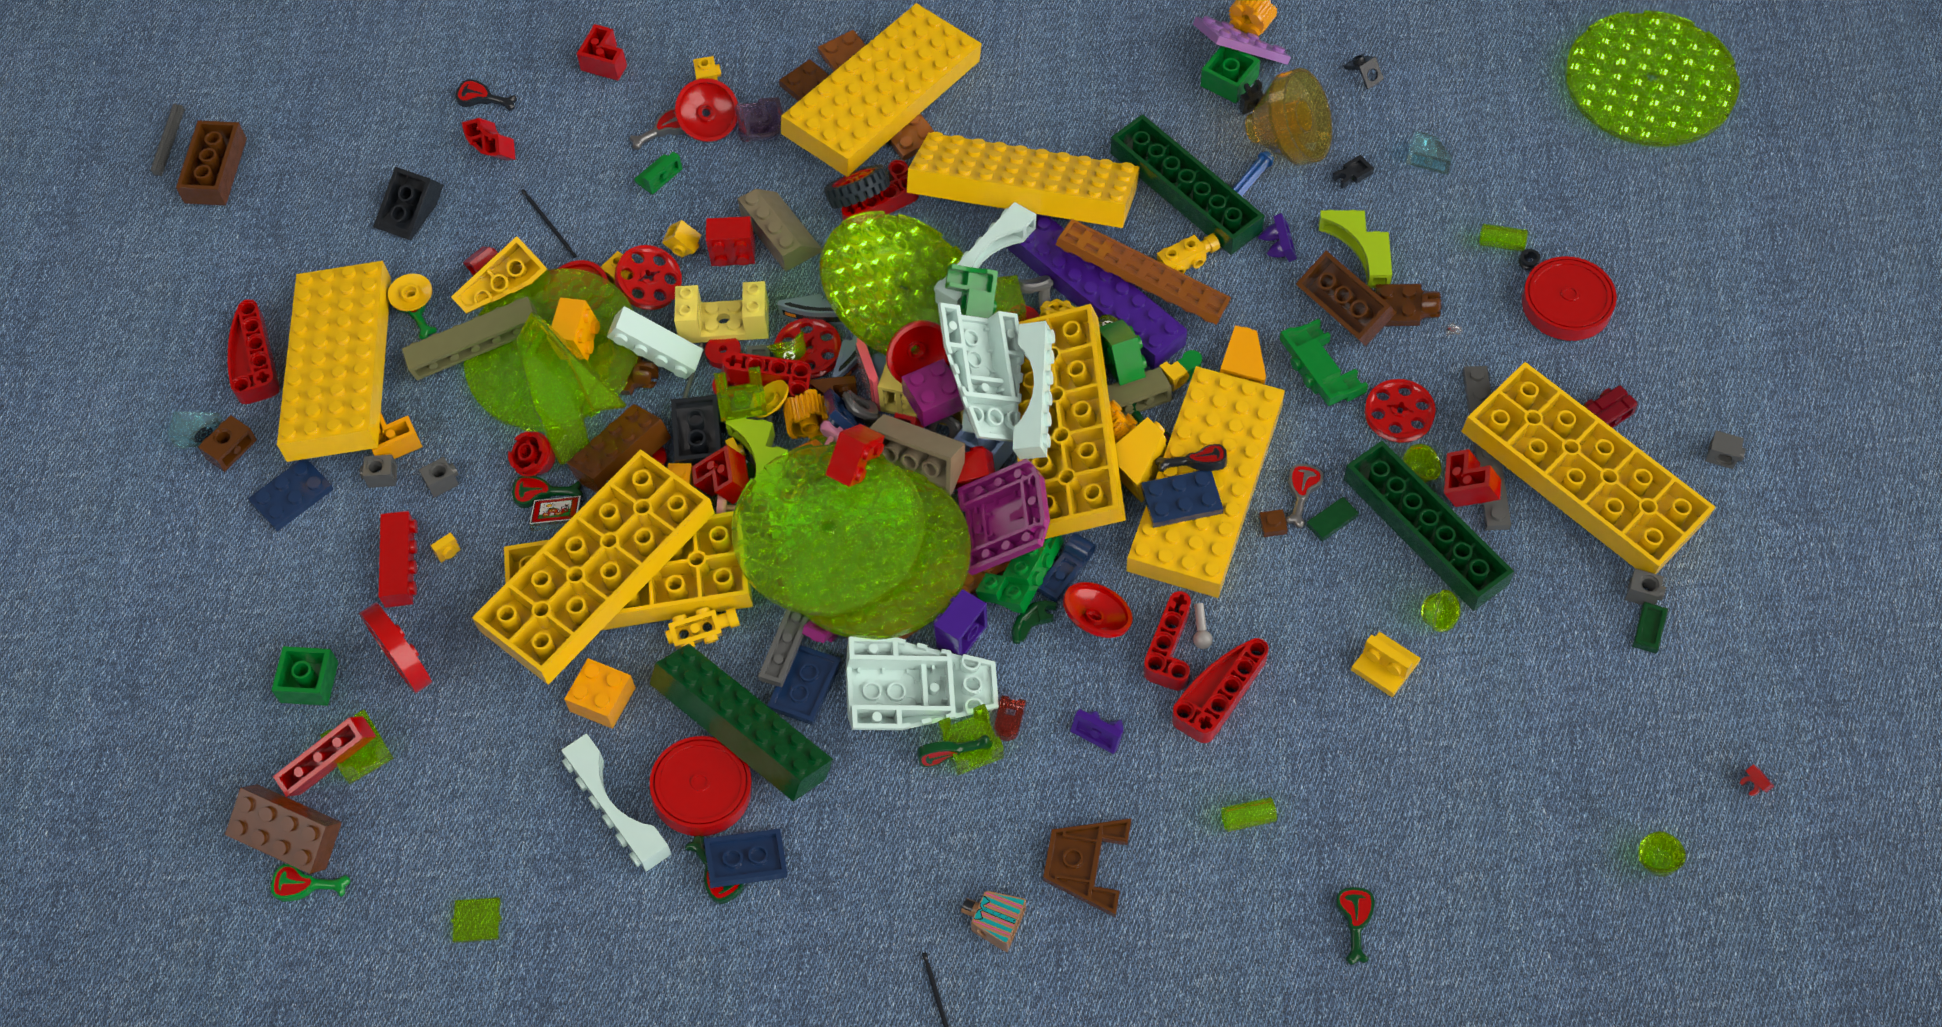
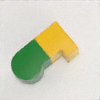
[1159,350,1202,392]

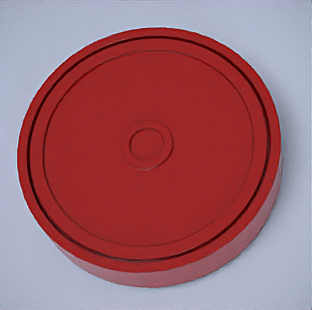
[1522,256,1617,341]
[359,602,432,694]
[650,736,751,836]

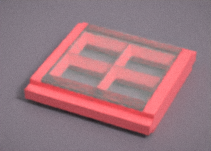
[855,337,881,411]

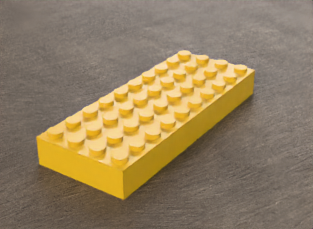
[781,3,982,177]
[907,132,1139,228]
[277,261,391,462]
[1017,304,1126,539]
[1461,362,1716,574]
[1126,366,1285,598]
[472,449,715,685]
[504,510,753,630]

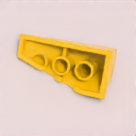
[451,236,548,314]

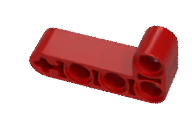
[841,160,919,230]
[722,352,811,398]
[1143,591,1191,691]

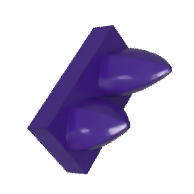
[1258,213,1297,262]
[1070,709,1124,754]

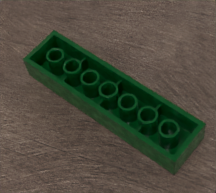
[1110,114,1265,255]
[1343,441,1514,611]
[649,644,833,802]

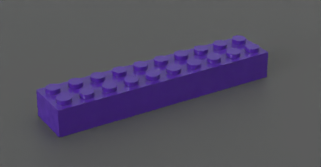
[1006,214,1187,370]

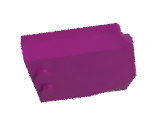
[957,459,1050,575]

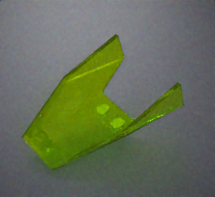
[515,312,626,465]

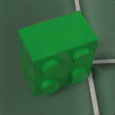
[1200,46,1260,104]
[1099,319,1147,386]
[271,646,338,706]

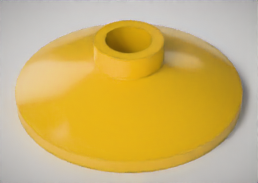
[388,274,432,311]
[750,380,789,418]

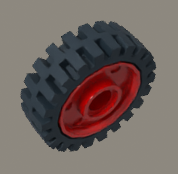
[824,164,890,209]

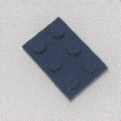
[824,388,865,430]
[248,459,333,532]
[1141,471,1223,528]
[767,645,842,725]
[704,829,788,888]

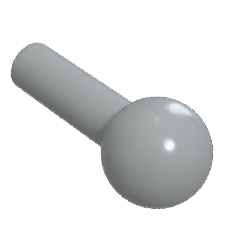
[1193,603,1213,649]

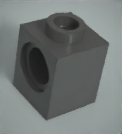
[1705,430,1746,469]
[360,454,398,488]
[419,457,459,498]
[1625,569,1666,605]

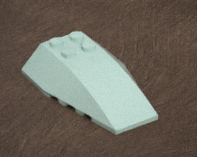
[938,302,1024,442]
[846,637,999,730]

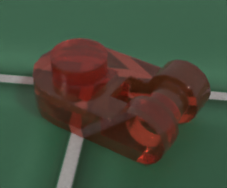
[995,695,1026,741]

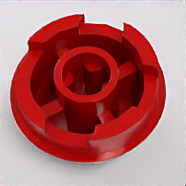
[508,431,556,476]

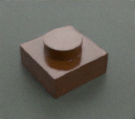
[1259,509,1288,537]

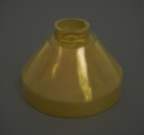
[1245,68,1332,166]

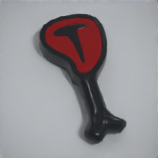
[456,79,517,111]
[1155,444,1227,472]

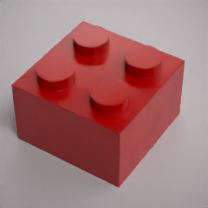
[706,216,755,267]

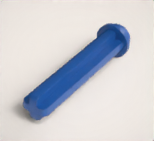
[1232,151,1274,196]

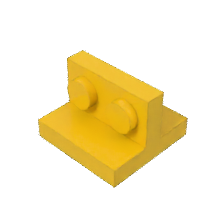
[1351,631,1421,697]

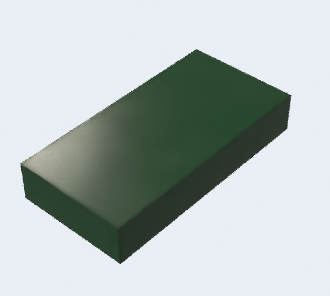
[1306,497,1359,542]
[1632,602,1668,654]

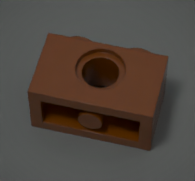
[198,415,257,472]

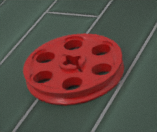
[614,245,682,310]
[774,318,841,379]
[1365,379,1436,443]

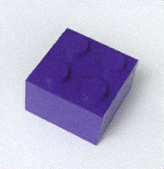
[933,589,988,656]

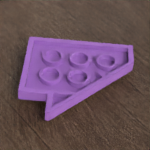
[1193,16,1291,65]

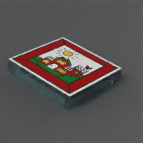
[530,496,582,531]

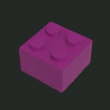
[902,359,964,427]

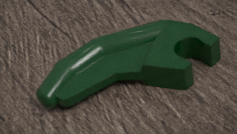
[1011,600,1057,644]

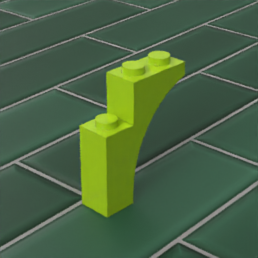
[1318,210,1392,288]
[725,416,791,508]

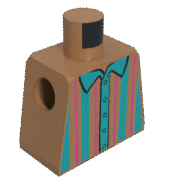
[961,891,1026,953]

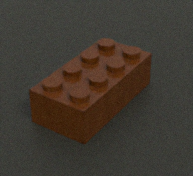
[176,120,247,206]
[1296,250,1397,346]
[567,404,671,493]
[225,784,342,874]

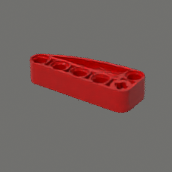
[227,299,280,405]
[1172,638,1269,743]

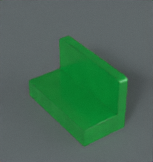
[635,151,682,195]

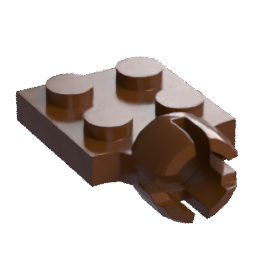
[779,59,829,101]
[1375,284,1441,326]
[587,347,659,395]

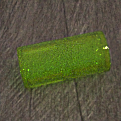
[1479,223,1528,251]
[1221,797,1277,832]

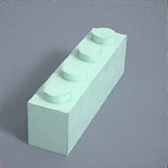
[607,306,703,379]

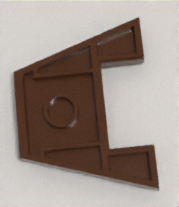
[1043,818,1132,918]

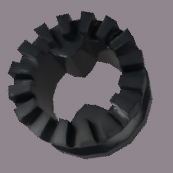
[1518,249,1541,271]

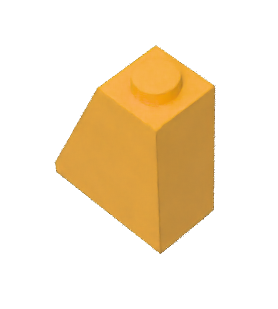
[1220,325,1266,385]

